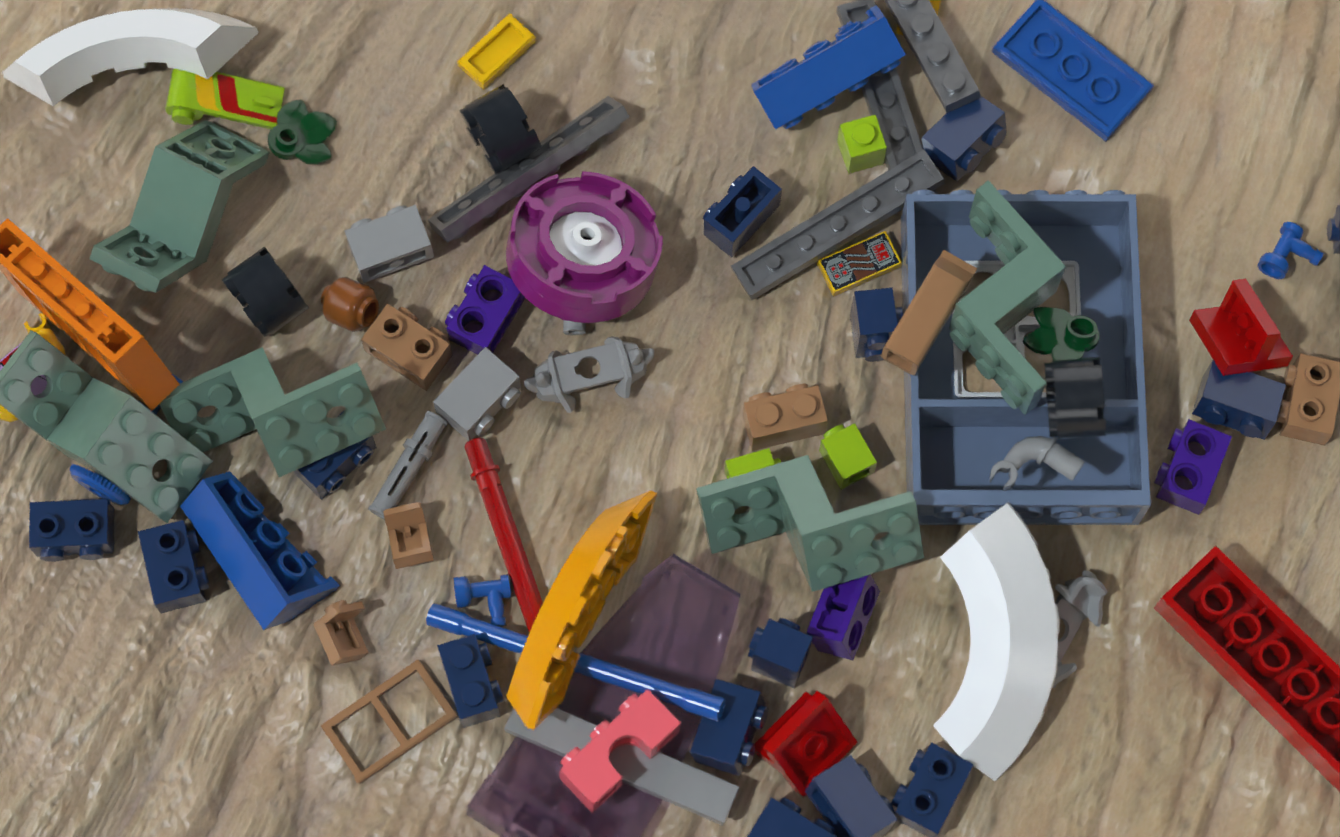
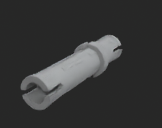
[368,411,448,520]

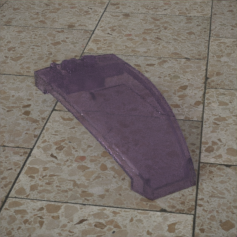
[466,554,741,837]

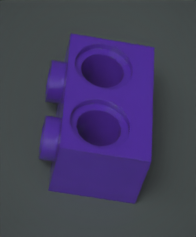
[445,265,525,355]
[1154,419,1232,515]
[806,574,880,661]

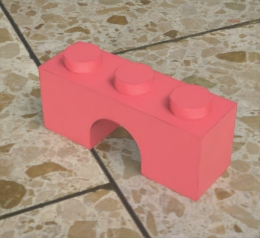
[560,689,681,813]

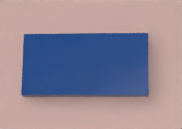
[992,0,1154,142]

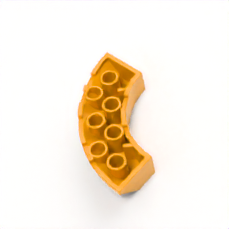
[506,490,658,730]

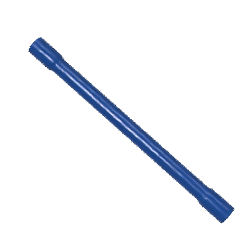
[426,603,726,721]

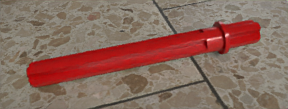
[464,438,543,633]

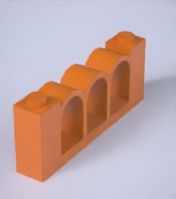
[0,218,180,411]

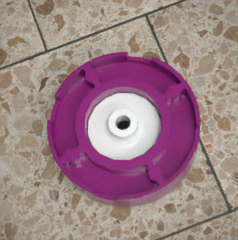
[506,171,663,323]

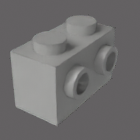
[344,205,434,283]
[433,347,521,441]

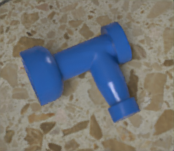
[1257,222,1324,279]
[453,574,511,627]

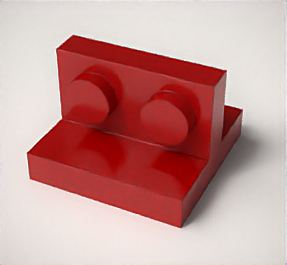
[1189,278,1293,376]
[755,691,858,798]

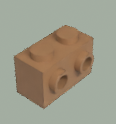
[361,303,452,391]
[1276,353,1340,446]
[742,384,828,451]

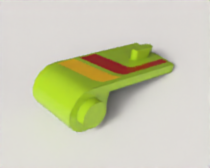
[165,69,285,129]

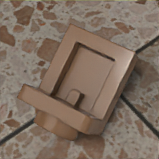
[383,502,434,569]
[313,600,369,666]

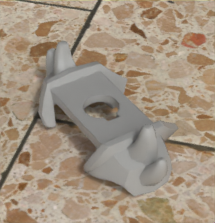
[524,336,655,413]
[1053,570,1108,688]

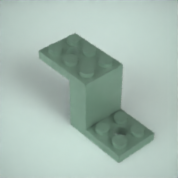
[89,120,270,293]
[949,180,1066,415]
[0,331,213,523]
[160,347,386,477]
[696,455,924,592]

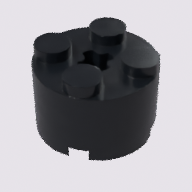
[459,84,542,174]
[222,246,309,337]
[1044,357,1106,439]

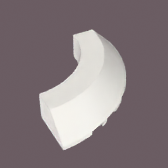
[2,8,258,106]
[933,502,1059,781]

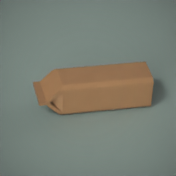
[881,250,978,375]

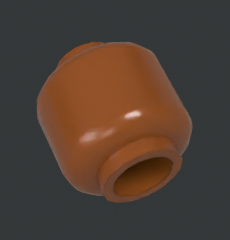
[321,277,379,332]

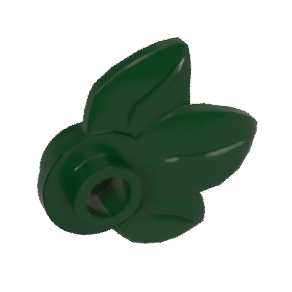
[267,100,337,165]
[1023,307,1100,360]

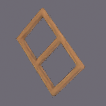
[320,659,458,784]

